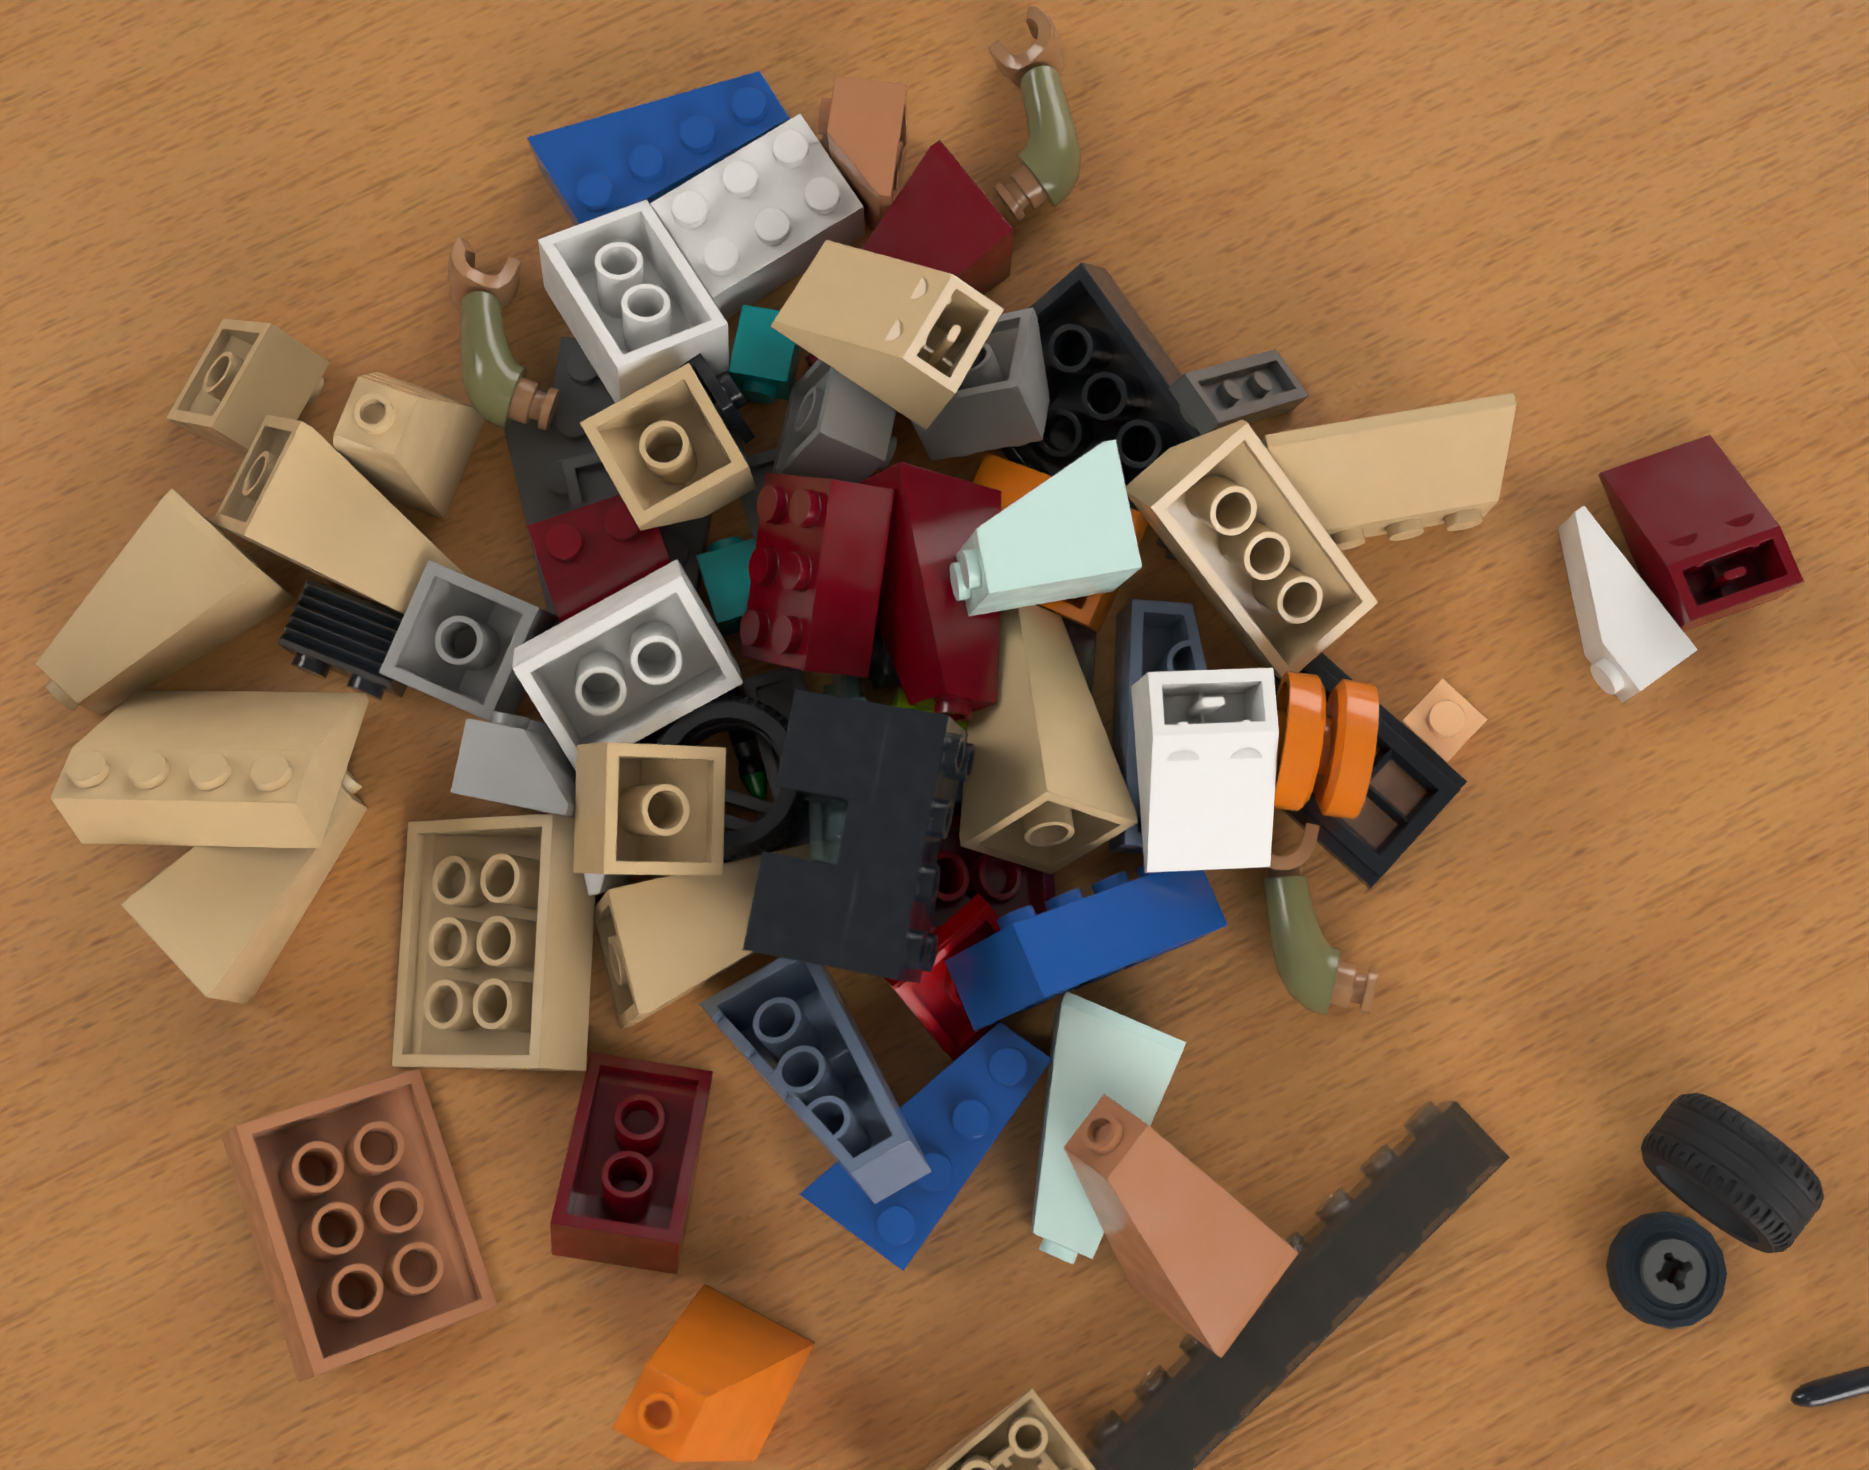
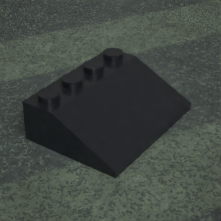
[1000,262,1201,513]

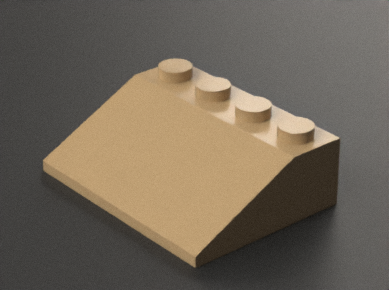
[1262,393,1517,550]
[51,690,369,849]
[392,813,595,1071]

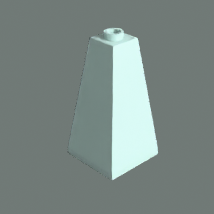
[1030,991,1186,1264]

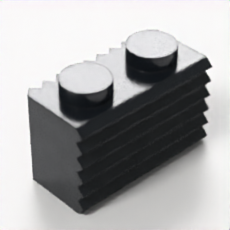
[279,578,407,701]

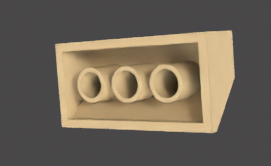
[1126,420,1378,679]

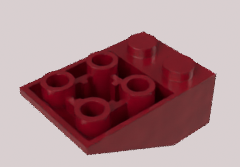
[1598,435,1804,632]

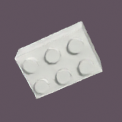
[650,114,866,320]
[538,199,729,403]
[512,559,743,771]

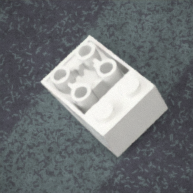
[1131,668,1279,873]

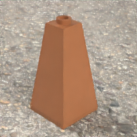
[1064,1094,1298,1358]

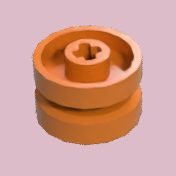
[1274,671,1379,820]

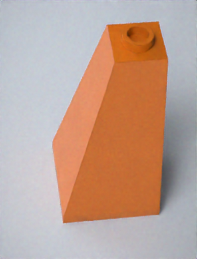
[612,1284,815,1462]

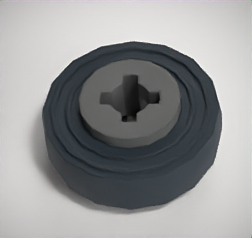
[1606,1212,1727,1329]

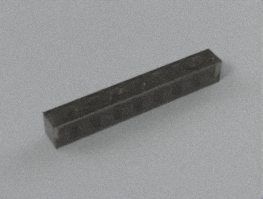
[1084,1101,1510,1470]

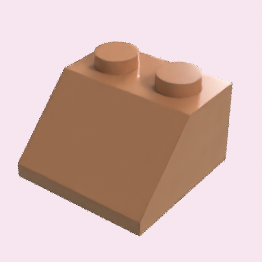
[818,76,908,232]

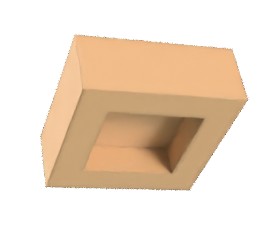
[1401,678,1488,763]

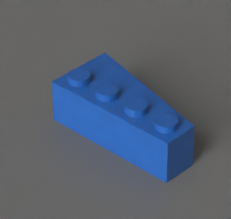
[527,71,790,226]
[945,866,1228,1031]
[800,1022,1052,1271]

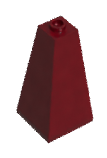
[805,140,1014,367]
[859,462,1002,722]

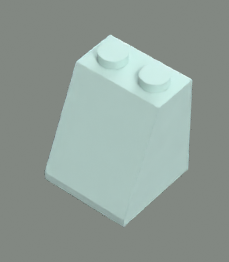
[950,440,1142,616]

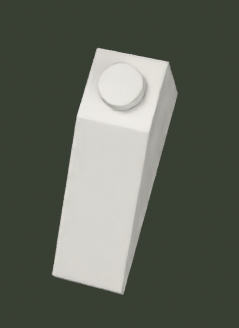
[1558,506,1698,703]

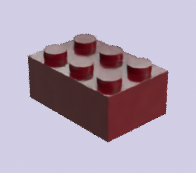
[740,473,895,678]

